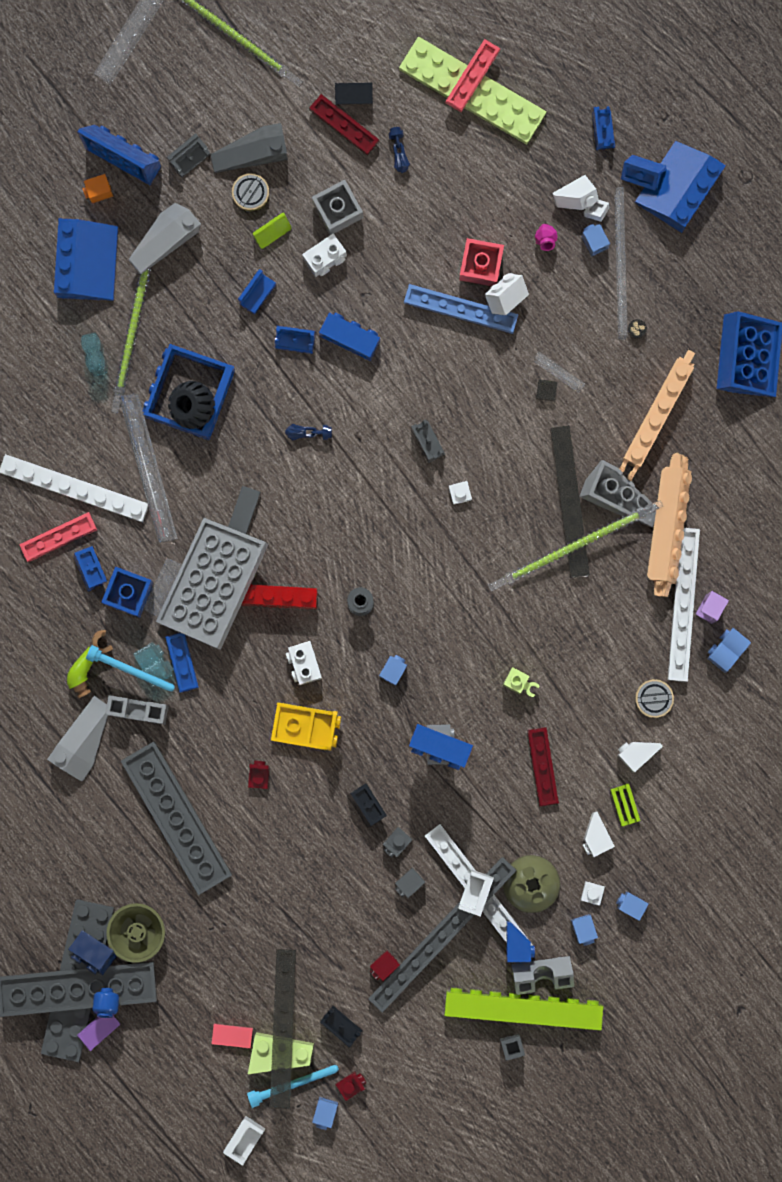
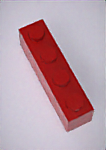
[241,584,318,610]

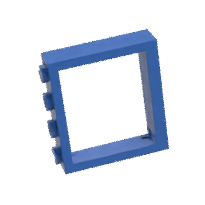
[142,344,235,440]

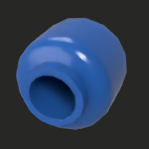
[92,988,119,1018]

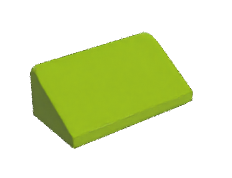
[253,213,292,249]

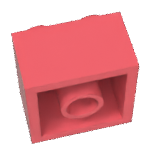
[459,238,504,286]

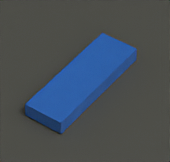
[166,633,199,693]

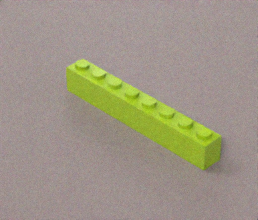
[444,988,603,1030]

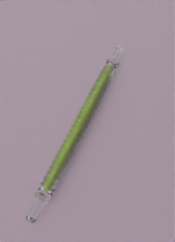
[181,0,303,87]
[111,268,151,414]
[488,500,664,591]

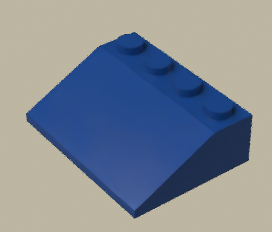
[77,125,161,185]
[635,141,726,233]
[54,218,118,301]
[717,311,782,397]

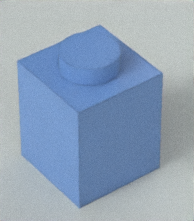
[581,224,610,257]
[379,655,407,686]
[616,891,648,921]
[571,914,598,946]
[312,1097,338,1130]

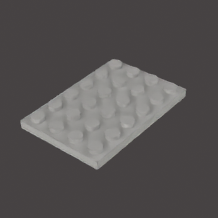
[156,518,269,650]

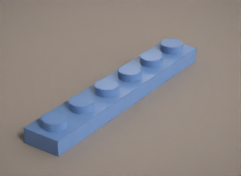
[404,284,518,334]

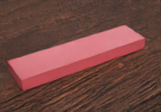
[445,39,501,113]
[19,512,97,562]

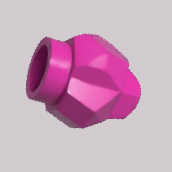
[535,224,557,251]

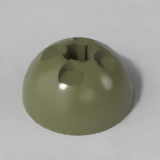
[503,855,560,913]
[107,903,165,963]

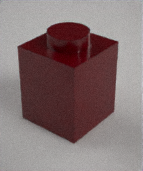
[369,950,400,981]

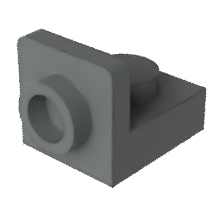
[383,827,413,857]

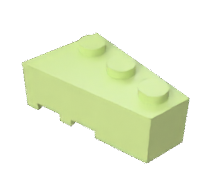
[248,1033,314,1074]

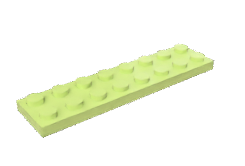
[399,37,547,145]

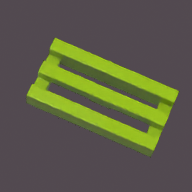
[610,784,640,826]

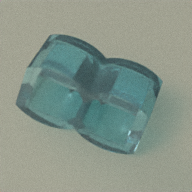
[81,333,108,377]
[133,642,174,687]

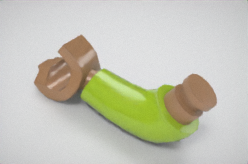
[67,630,113,698]

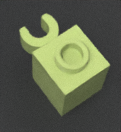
[502,667,539,697]

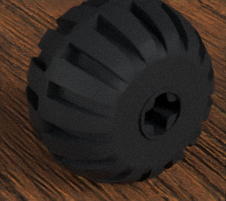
[168,381,215,429]

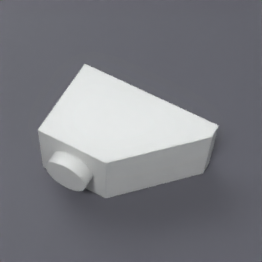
[553,175,599,210]
[617,742,663,773]
[583,812,615,857]

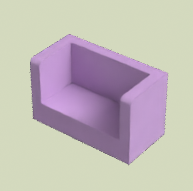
[696,591,729,624]

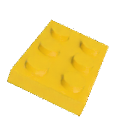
[271,702,341,751]

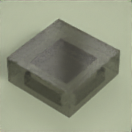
[536,379,557,402]

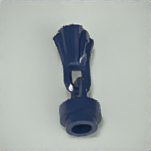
[388,127,411,173]
[285,424,332,441]

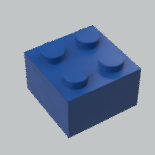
[101,567,154,618]

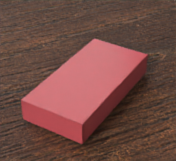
[212,1024,253,1048]

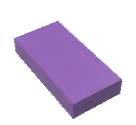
[77,1016,120,1051]

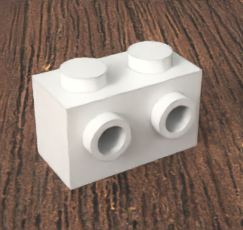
[302,233,347,277]
[485,273,529,315]
[286,641,322,685]

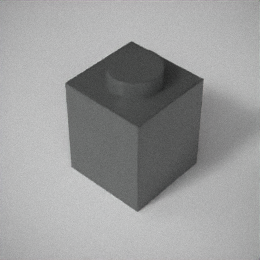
[395,867,425,898]
[500,1034,525,1061]

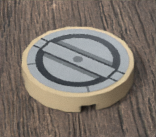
[232,174,269,212]
[635,679,674,718]

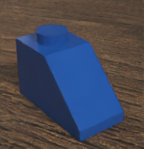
[506,921,535,962]

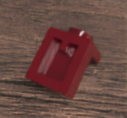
[248,761,270,789]
[335,1071,367,1101]

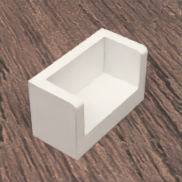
[458,870,494,917]
[223,1116,265,1165]

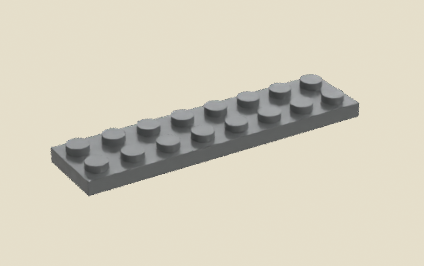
[121,741,232,895]
[41,899,115,1062]
[0,962,157,1017]

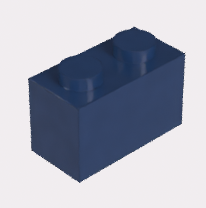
[68,930,117,976]

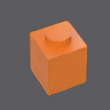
[82,174,113,203]

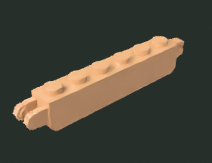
[619,350,695,481]
[647,453,692,597]

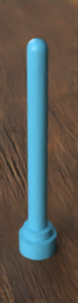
[86,645,175,692]
[247,1065,339,1108]

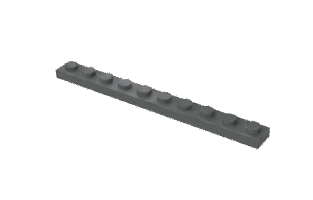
[368,856,517,1012]

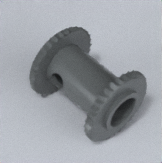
[347,587,374,616]

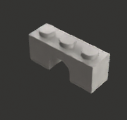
[105,695,168,725]
[512,956,574,995]

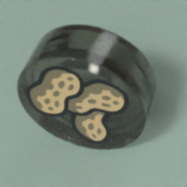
[627,319,647,339]

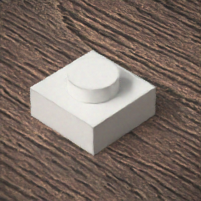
[584,200,610,222]
[449,481,472,505]
[581,881,605,905]

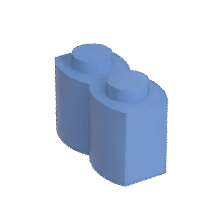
[707,628,751,673]

